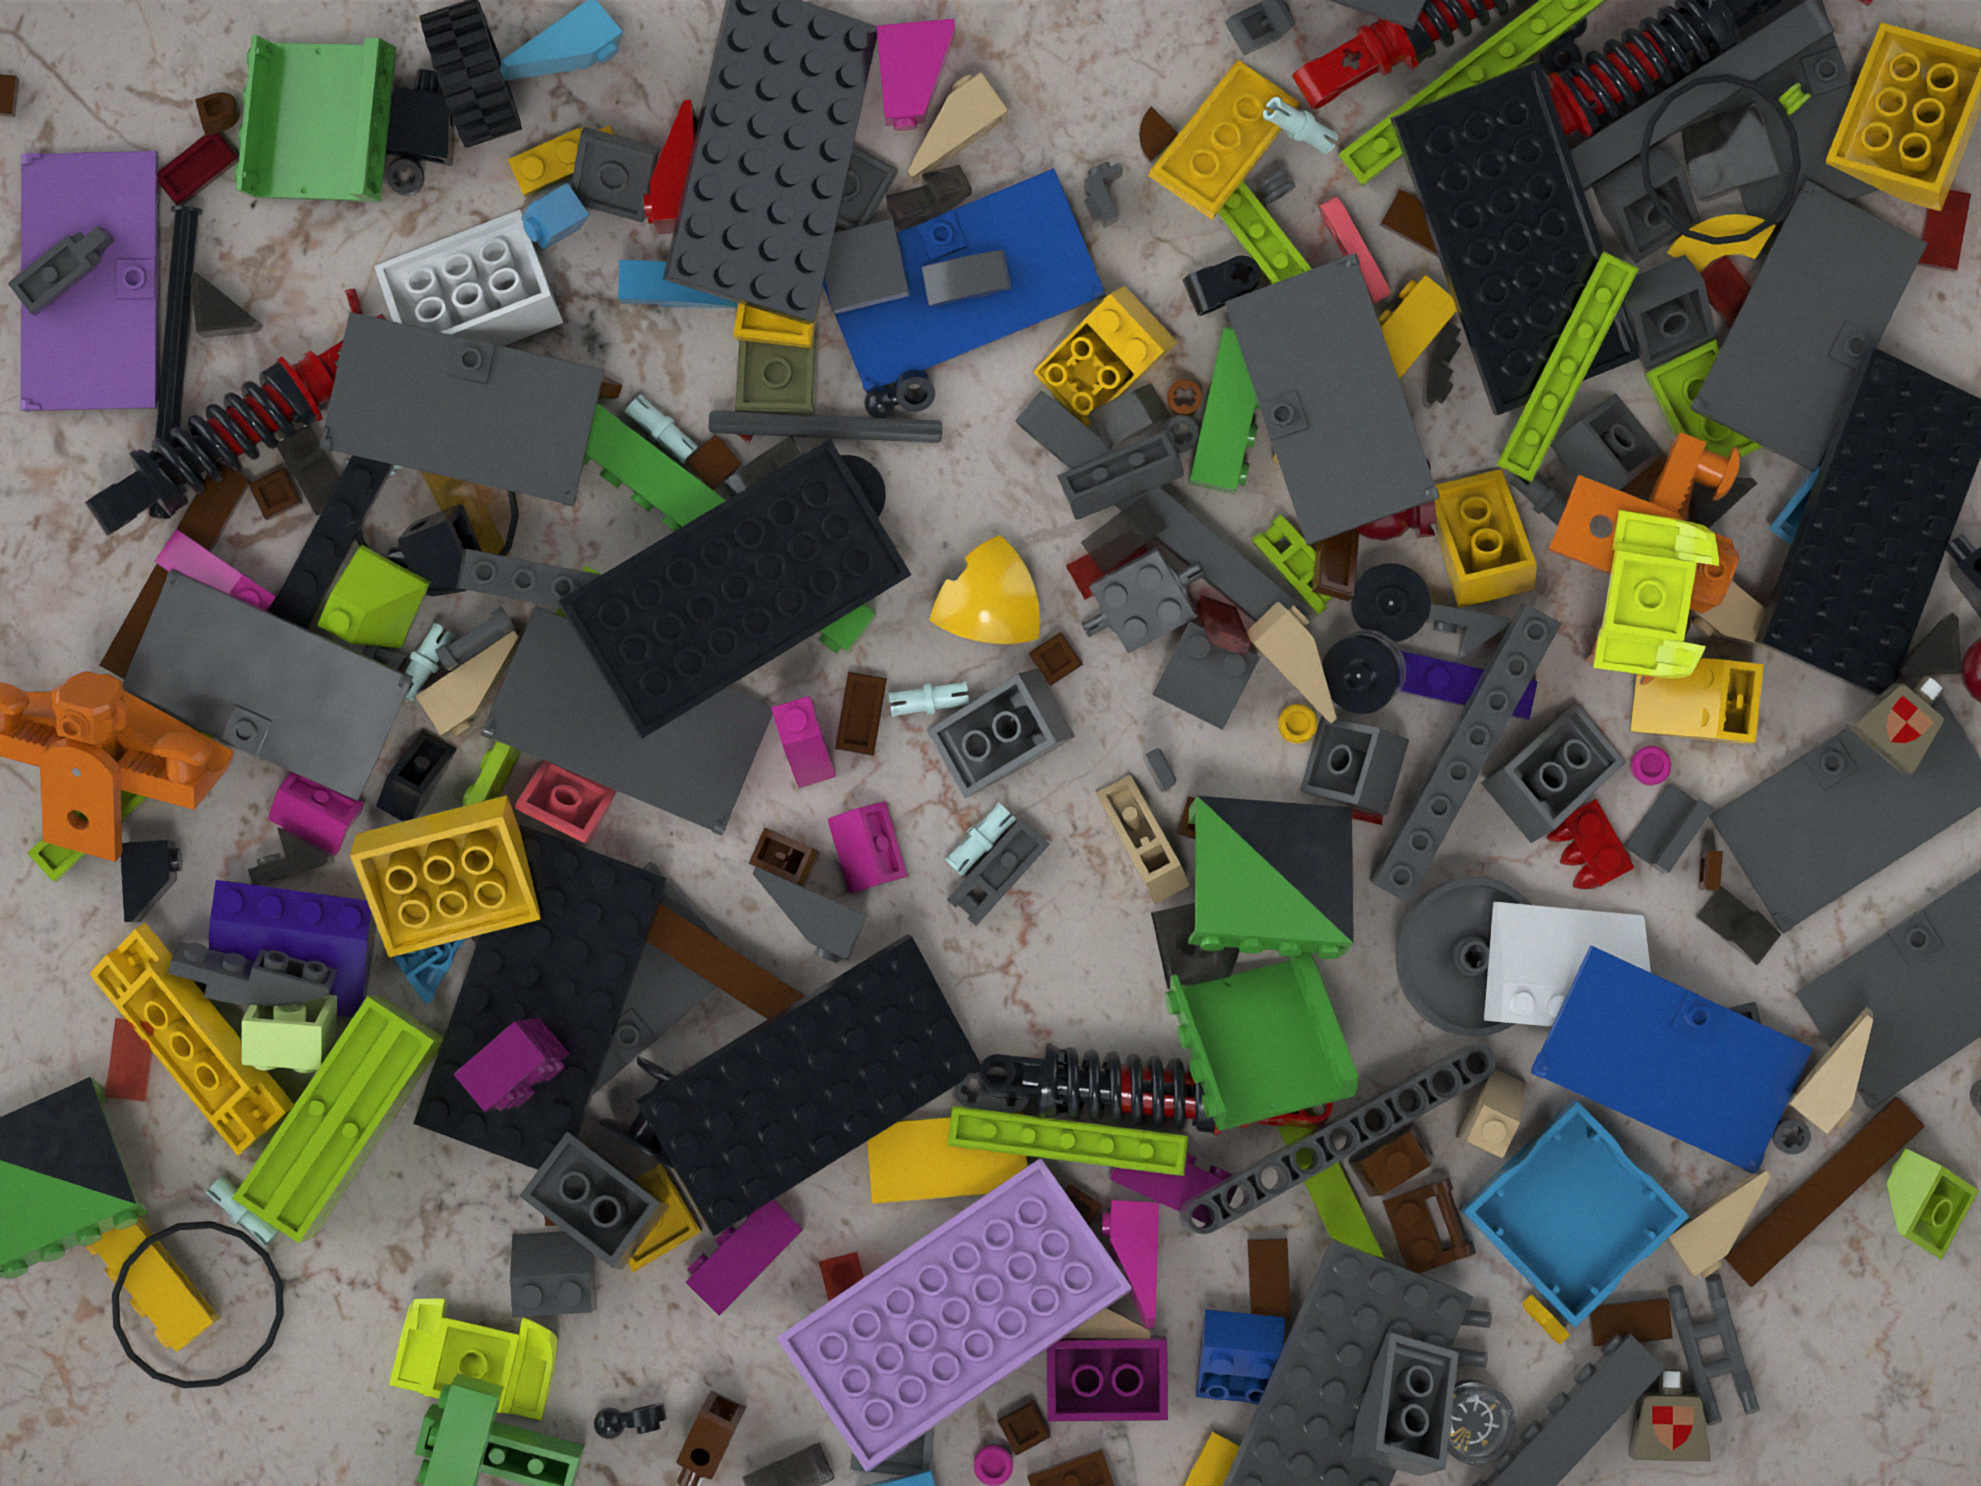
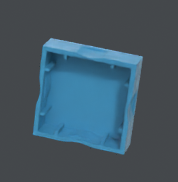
[1459,1100,1690,1328]

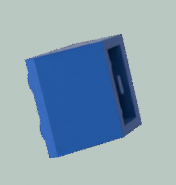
[1196,1309,1285,1404]

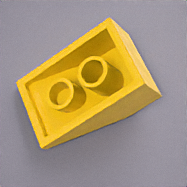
[1435,469,1537,608]

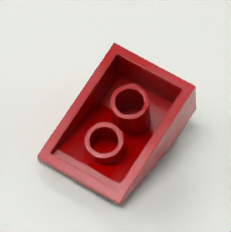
[643,99,697,234]

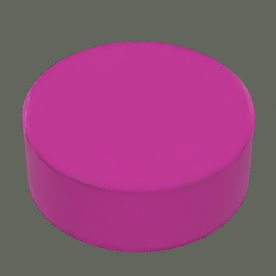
[1630,746,1671,786]
[974,1444,1013,1486]

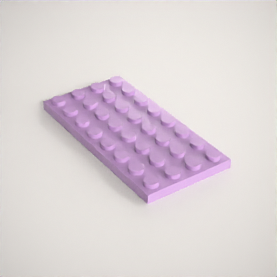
[776,1158,1132,1473]

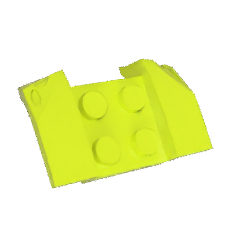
[1593,510,1719,679]
[389,1298,558,1421]

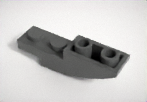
[168,941,338,1006]

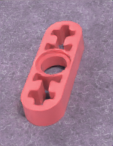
[1318,196,1391,305]

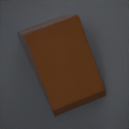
[749,828,820,888]

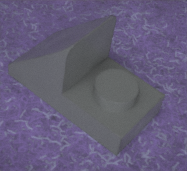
[1426,603,1509,660]

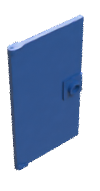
[823,168,1106,393]
[1531,945,1813,1174]

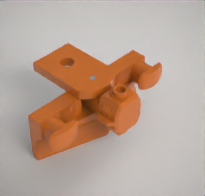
[1548,432,1741,685]
[0,671,233,862]

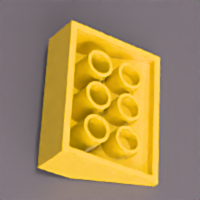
[1825,22,1981,212]
[350,795,541,958]

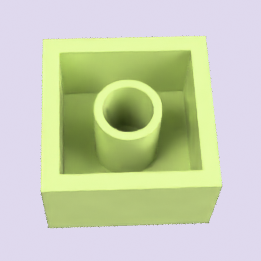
[242,995,337,1073]

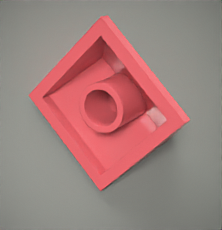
[514,760,617,845]

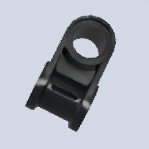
[1182,255,1260,316]

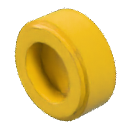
[1277,704,1318,744]

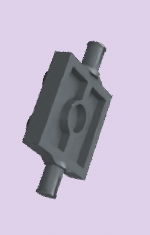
[1082,547,1206,653]

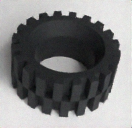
[420,0,522,148]

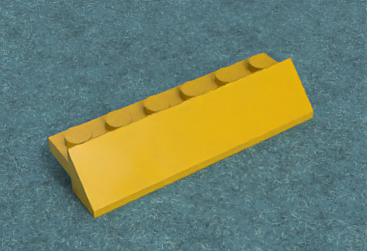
[89,922,294,1156]

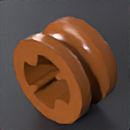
[1166,379,1202,416]

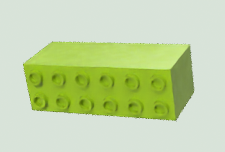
[232,996,444,1243]

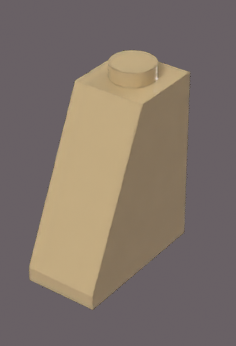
[1456,1069,1526,1159]

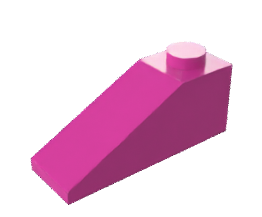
[154,529,276,611]
[1101,1200,1159,1329]

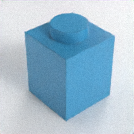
[521,183,589,250]

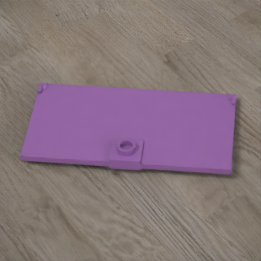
[20,151,159,412]

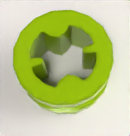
[1774,82,1812,117]

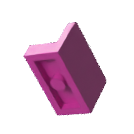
[268,771,365,856]
[828,801,908,893]

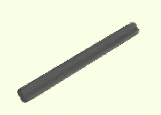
[708,411,942,443]

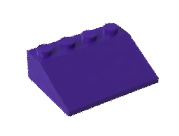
[206,880,377,1018]

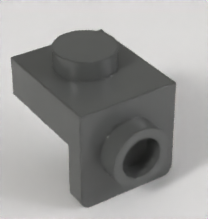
[1224,0,1295,56]
[1084,162,1123,228]

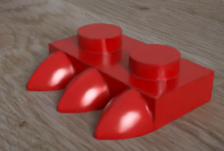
[1547,799,1634,890]

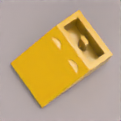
[1033,286,1178,427]
[1630,658,1764,745]

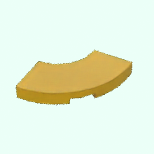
[1667,214,1776,273]

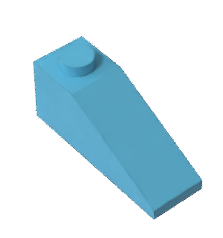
[500,0,623,81]

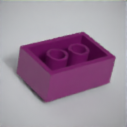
[453,1018,570,1112]
[1047,1336,1168,1422]

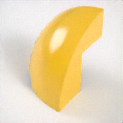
[929,535,1040,644]

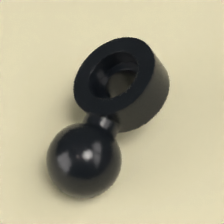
[1540,17,1588,76]
[864,370,935,418]
[594,1403,667,1439]

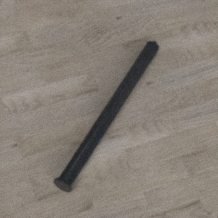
[148,206,203,519]

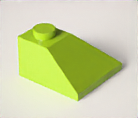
[317,545,431,648]
[1887,1148,1979,1260]

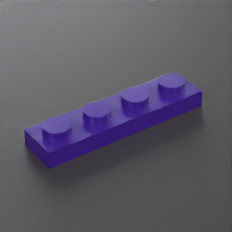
[1389,648,1538,721]

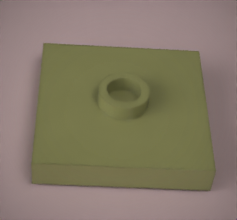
[735,336,819,415]

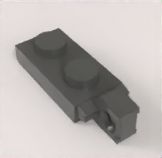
[8,226,114,316]

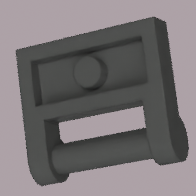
[435,607,521,672]

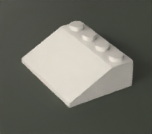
[374,209,563,346]
[1484,902,1651,1027]

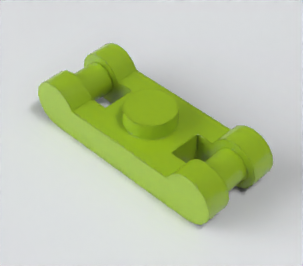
[1251,514,1333,616]

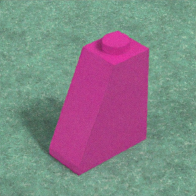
[876,18,955,131]
[771,696,836,788]

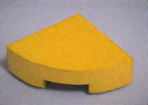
[1522,1294,1570,1345]

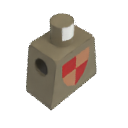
[1845,675,1944,774]
[1629,1369,1711,1462]

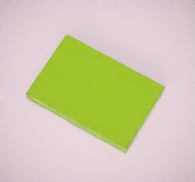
[1644,339,1763,458]

